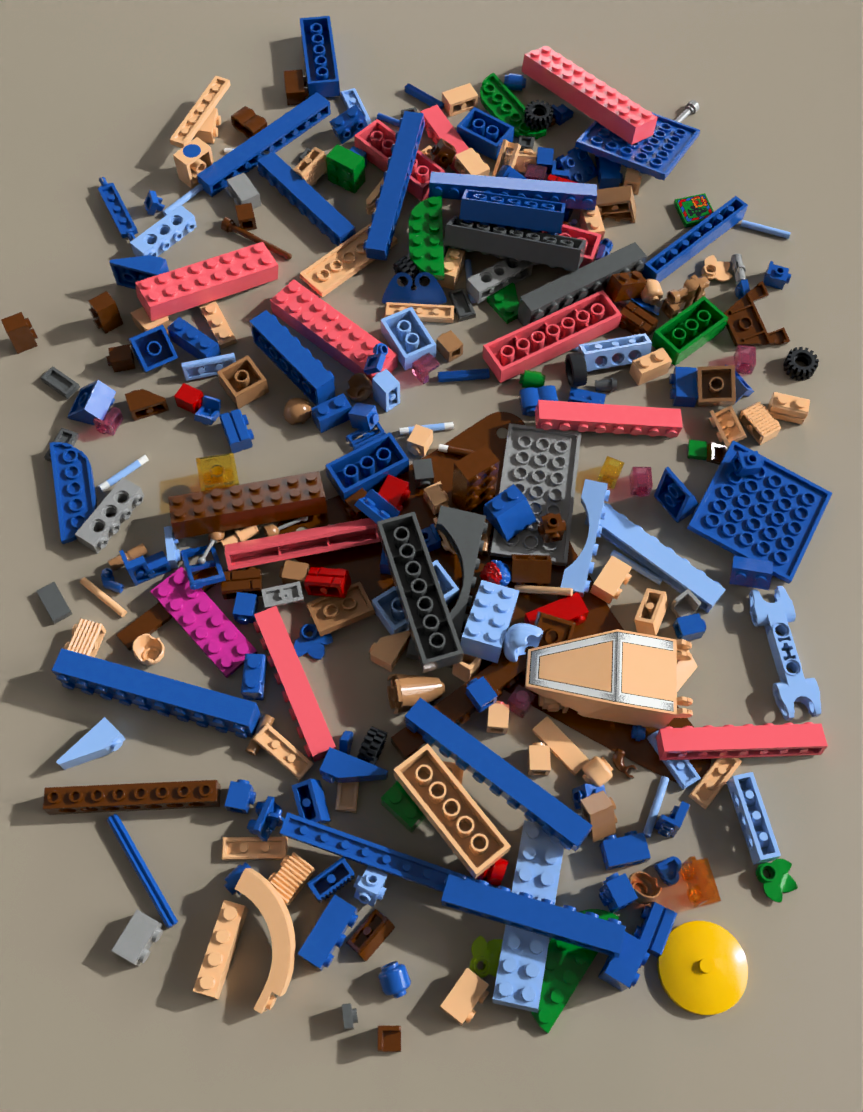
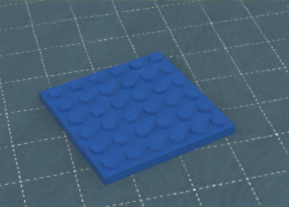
[575,113,700,180]
[687,440,832,584]

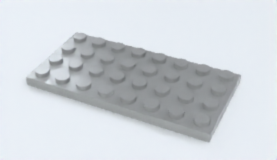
[490,423,581,567]

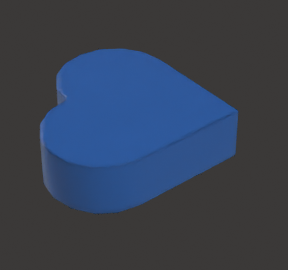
[339,731,353,755]
[654,856,682,886]

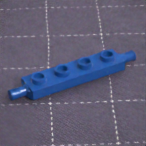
[98,177,138,242]

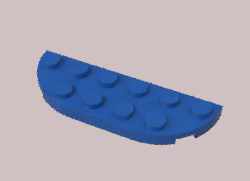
[49,442,97,544]

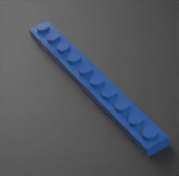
[279,812,493,892]

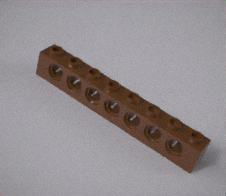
[43,780,221,815]

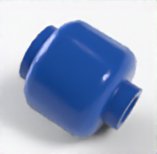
[378,961,411,998]

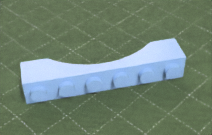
[561,479,610,597]

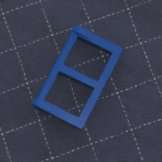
[180,544,226,590]

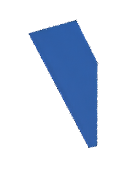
[632,298,660,315]

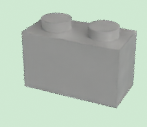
[226,173,261,209]
[111,910,164,966]

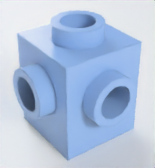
[353,866,388,907]

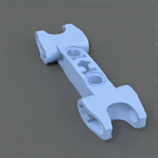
[749,586,821,721]

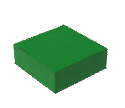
[687,440,707,460]

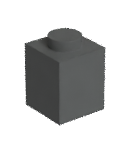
[413,458,434,489]

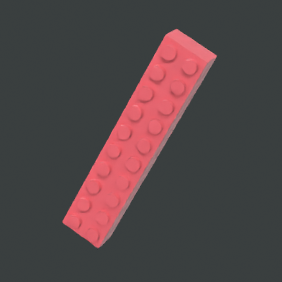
[522,46,658,145]

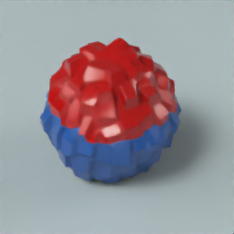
[480,560,512,586]

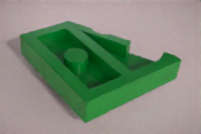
[487,282,519,324]

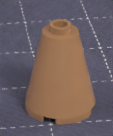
[387,673,445,714]

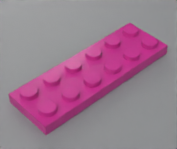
[150,567,258,678]

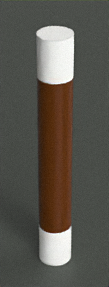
[438,444,473,456]

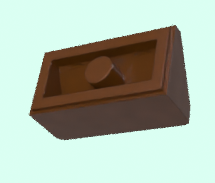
[346,909,395,961]

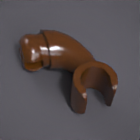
[612,748,637,779]

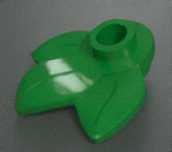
[755,859,798,903]

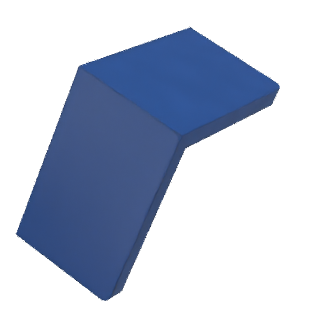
[119,550,172,586]

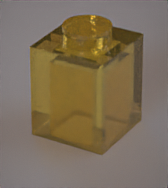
[597,456,624,489]

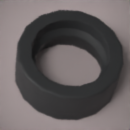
[565,352,587,387]

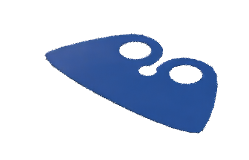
[382,272,447,305]

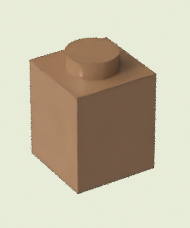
[436,330,463,363]
[279,560,310,589]

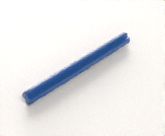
[107,814,178,928]

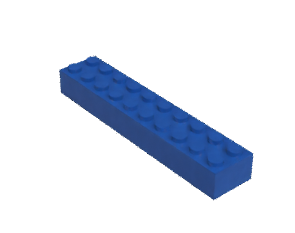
[51,648,261,739]

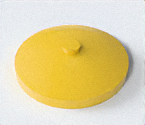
[657,921,748,1016]

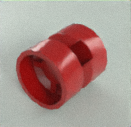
[471,857,509,887]

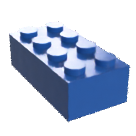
[325,432,409,503]

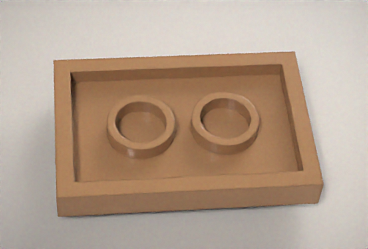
[306,581,375,637]

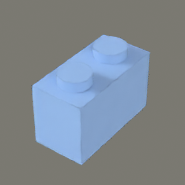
[372,369,400,413]

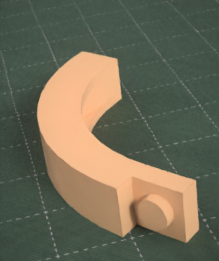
[235,868,296,1014]

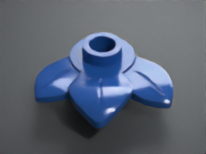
[294,624,333,660]

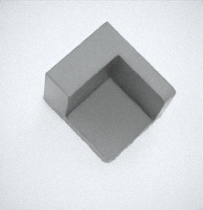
[669,589,701,618]

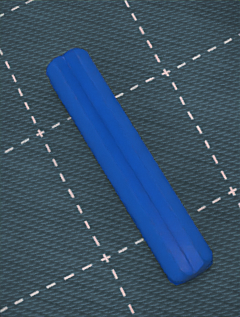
[405,83,444,111]
[438,368,490,382]

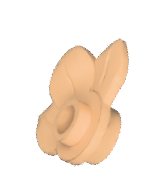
[701,255,733,282]

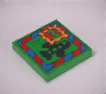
[674,193,714,228]

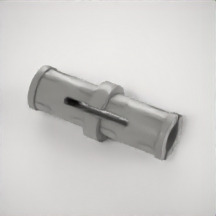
[731,253,746,286]

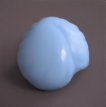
[503,623,543,662]

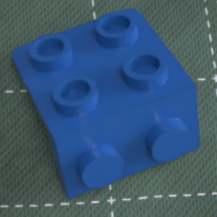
[555,147,598,183]

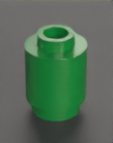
[519,370,546,388]

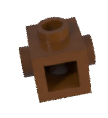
[430,138,457,169]
[537,513,566,544]

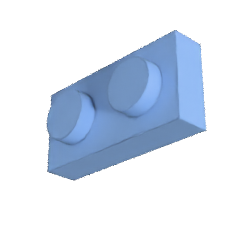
[164,526,181,569]

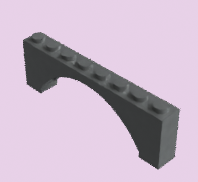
[406,506,488,668]

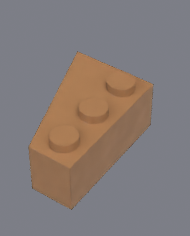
[596,185,636,223]

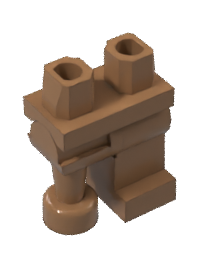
[661,275,710,320]

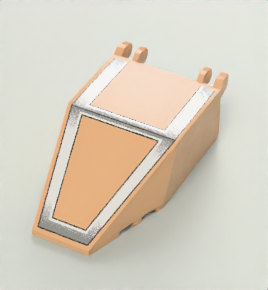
[525,629,693,729]

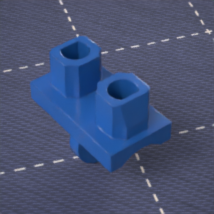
[247,796,285,842]

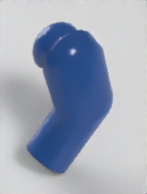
[101,568,124,593]

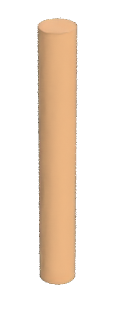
[80,577,127,617]
[514,585,573,596]

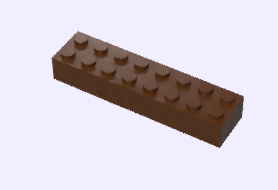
[168,471,327,540]

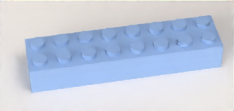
[492,820,564,1013]

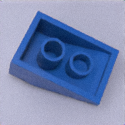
[109,255,169,290]
[654,467,699,523]

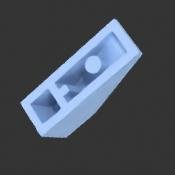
[56,717,125,770]

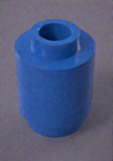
[504,73,526,91]
[224,862,251,895]

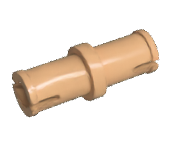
[220,525,260,550]

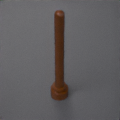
[221,217,292,260]

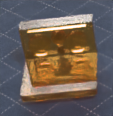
[680,856,721,908]

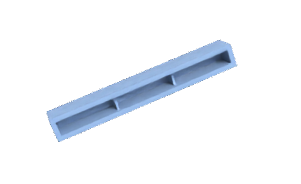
[584,503,726,613]

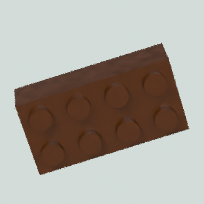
[452,444,500,513]

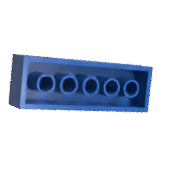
[300,16,340,97]
[459,189,566,235]
[249,310,336,406]

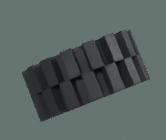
[524,100,553,130]
[393,256,422,289]
[783,347,819,381]
[357,726,388,765]

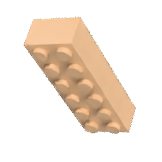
[393,743,511,879]

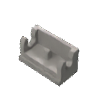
[261,581,304,609]

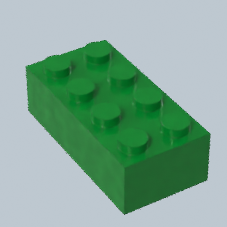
[651,296,728,366]

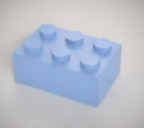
[380,306,436,370]

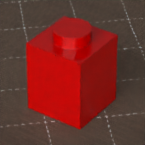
[174,383,204,414]

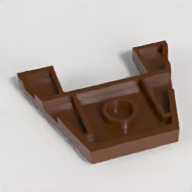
[724,281,790,346]

